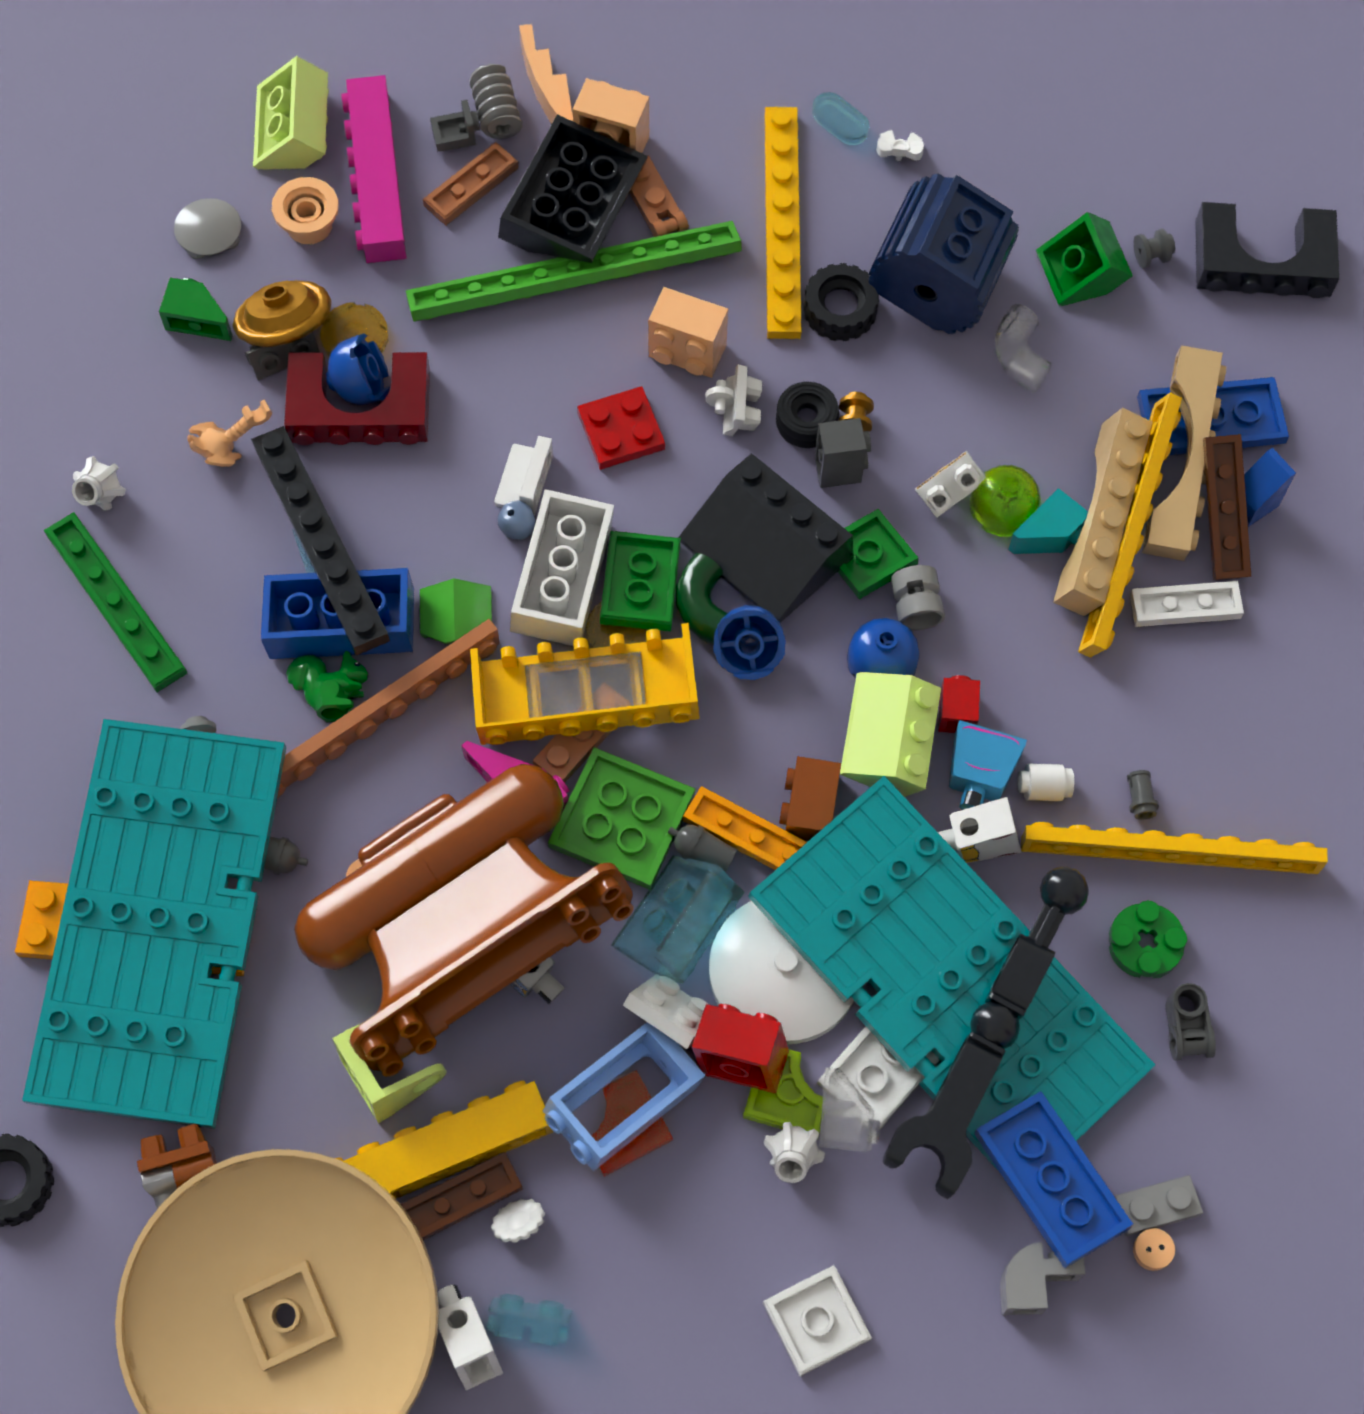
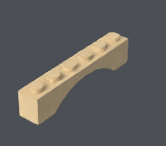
[1142,345,1226,561]
[1053,407,1153,616]

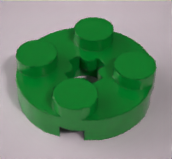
[1109,900,1187,979]

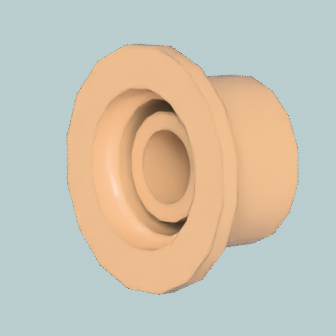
[271,177,339,244]

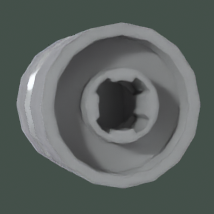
[891,565,945,631]

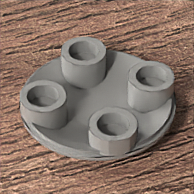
[174,198,241,259]

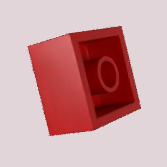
[692,1004,789,1094]

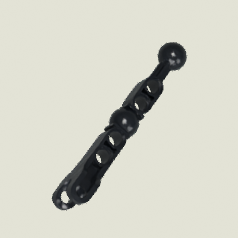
[883,867,1089,1200]

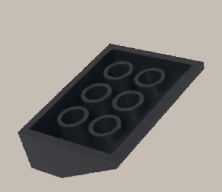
[498,114,648,263]
[678,453,854,623]

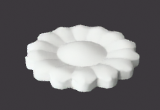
[491,1199,545,1243]

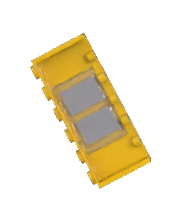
[470,623,700,745]

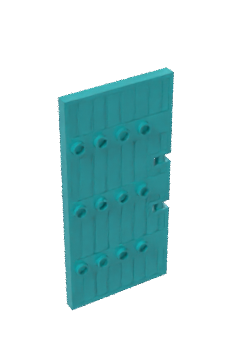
[22,719,287,1129]
[748,776,1155,1173]

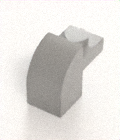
[1000,1242,1085,1315]

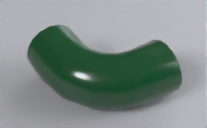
[676,553,728,646]

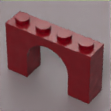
[284,352,430,445]

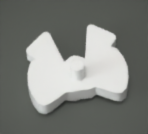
[877,130,924,161]

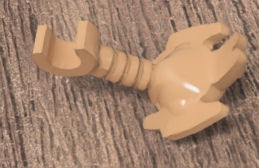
[187,399,272,467]

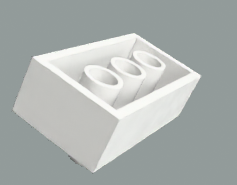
[510,489,614,646]

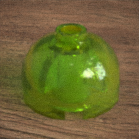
[969,465,1041,537]

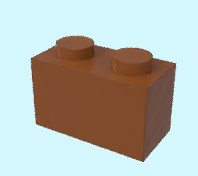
[779,756,841,841]

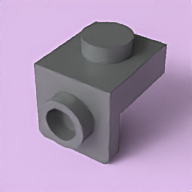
[430,100,480,152]

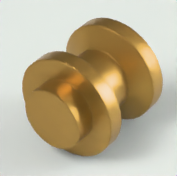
[838,392,874,432]

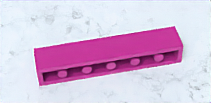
[341,75,407,263]

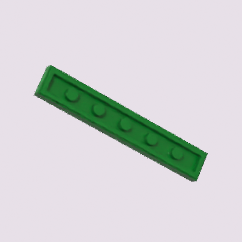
[43,512,188,693]

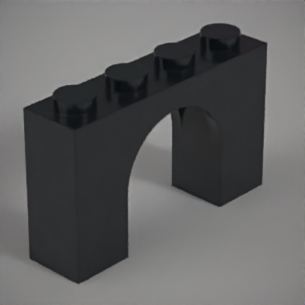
[1195,202,1340,298]

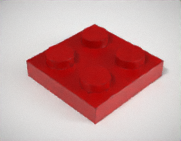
[577,386,665,470]

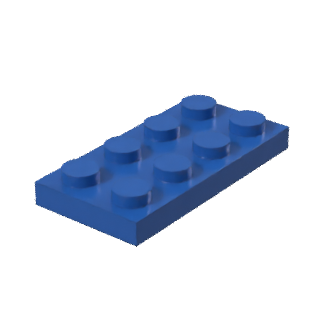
[1137,377,1289,455]
[974,1091,1133,1269]

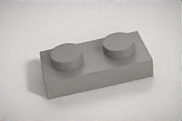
[1114,1175,1203,1237]

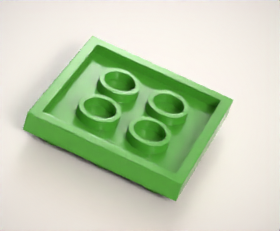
[548,747,695,890]

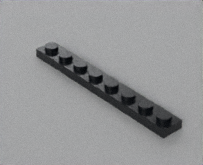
[251,426,390,656]

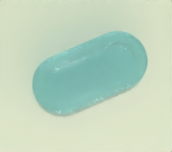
[812,92,869,145]

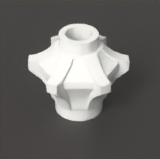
[72,456,126,511]
[763,1122,825,1183]

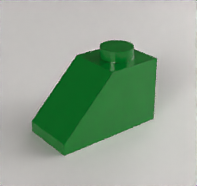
[159,277,233,341]

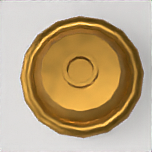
[232,280,332,347]

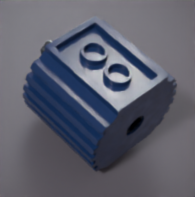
[869,174,1019,334]

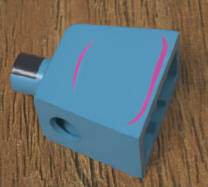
[949,720,1027,810]

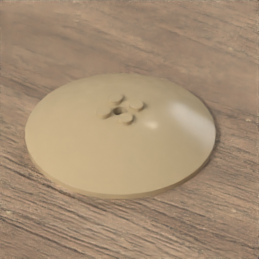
[115,1149,439,1414]

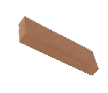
[423,142,519,226]

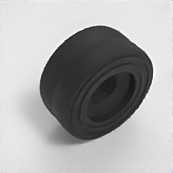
[776,381,839,448]

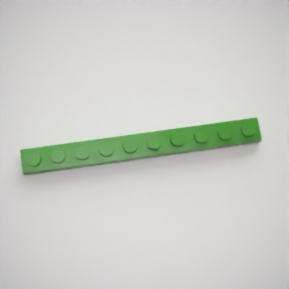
[405,220,742,322]

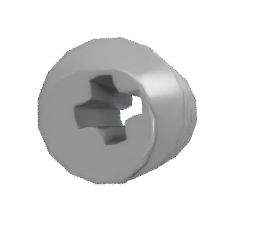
[469,64,522,139]

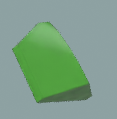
[420,578,492,644]

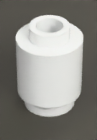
[1017,764,1074,801]

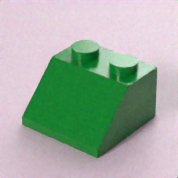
[1036,212,1133,306]

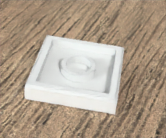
[763,1265,872,1377]

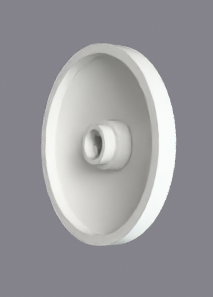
[709,901,854,1045]

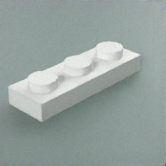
[1130,581,1244,627]

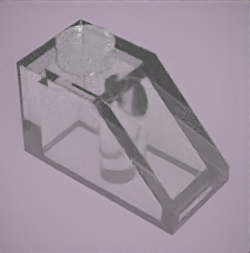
[819,1067,880,1152]

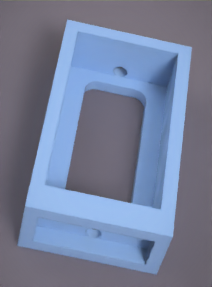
[543,1022,705,1171]

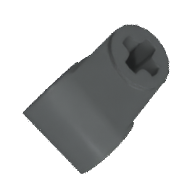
[1165,983,1216,1060]

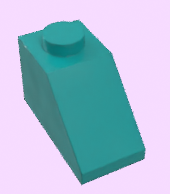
[1008,488,1088,554]

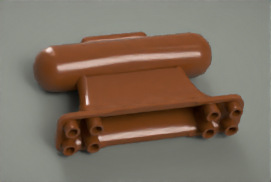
[294,764,634,1077]

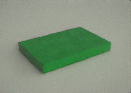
[599,531,681,632]

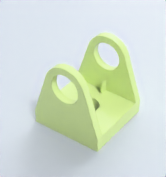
[332,1023,447,1124]

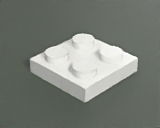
[623,974,708,1049]

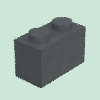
[814,418,871,488]

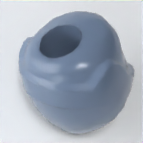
[497,500,536,540]

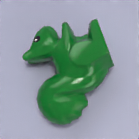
[286,651,369,723]

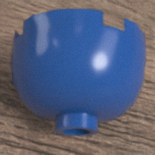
[326,334,390,406]
[713,605,786,680]
[847,618,920,676]

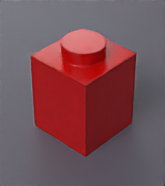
[938,675,980,733]

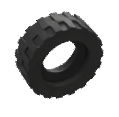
[803,263,879,341]
[0,1134,54,1227]

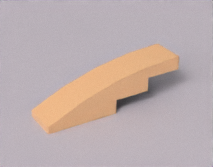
[519,24,573,125]

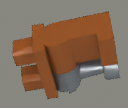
[137,1124,217,1209]

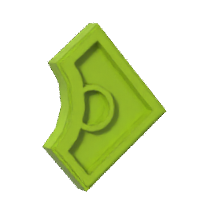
[743,1049,828,1140]

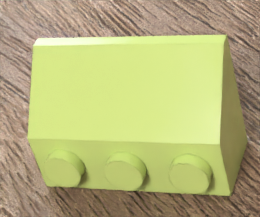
[253,56,329,170]
[840,672,941,797]

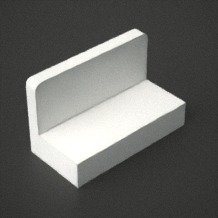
[494,436,553,515]

